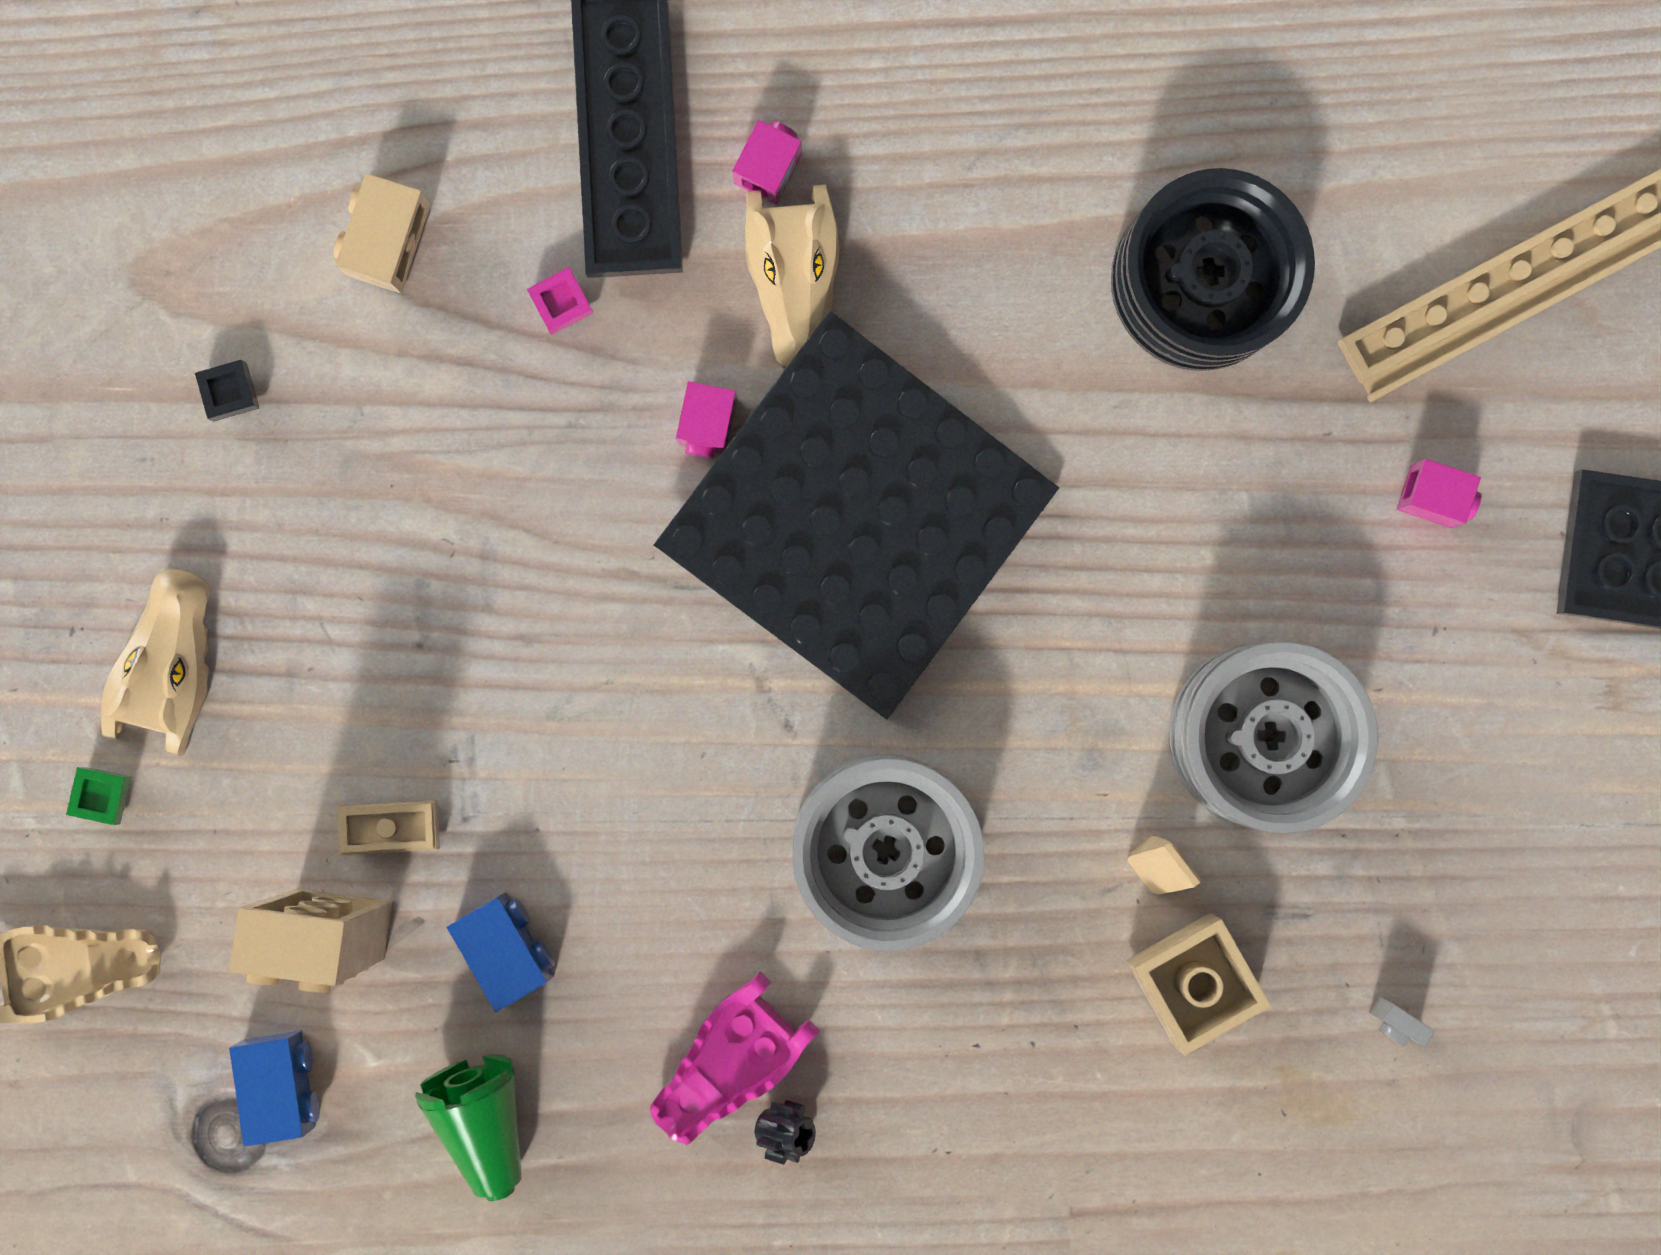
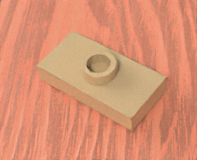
[337,800,440,856]

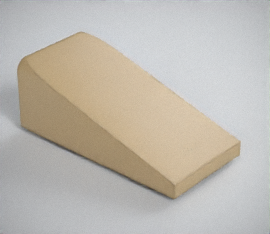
[1127,836,1201,895]

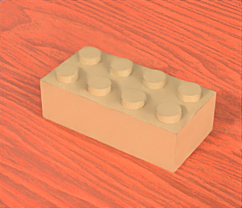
[229,889,393,993]

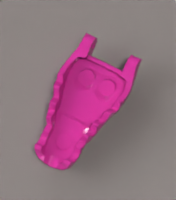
[650,972,820,1145]

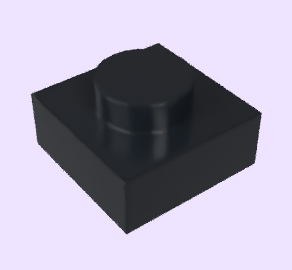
[195,360,260,422]

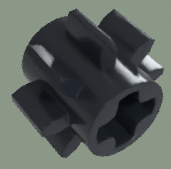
[754,1100,816,1165]

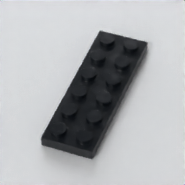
[571,0,683,278]

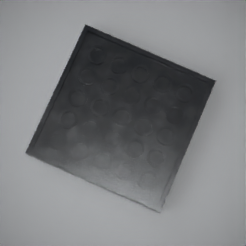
[653,310,1059,720]

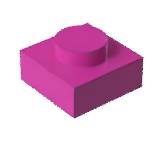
[527,267,594,335]

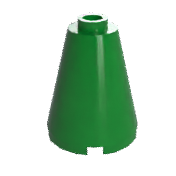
[415,1054,522,1201]

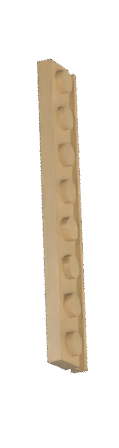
[1337,169,1661,403]

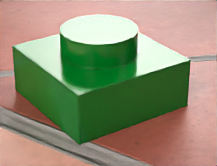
[66,767,131,825]

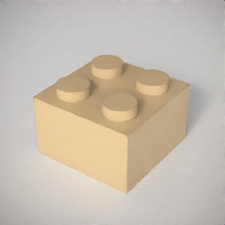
[1126,913,1271,1056]

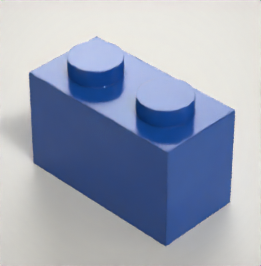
[446,892,555,1013]
[229,1030,320,1147]

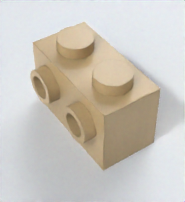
[333,173,431,294]

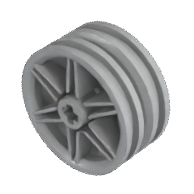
[1169,642,1378,833]
[792,754,984,951]

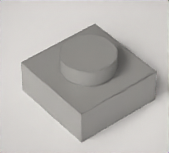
[1369,997,1435,1048]

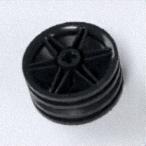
[1111,168,1315,371]

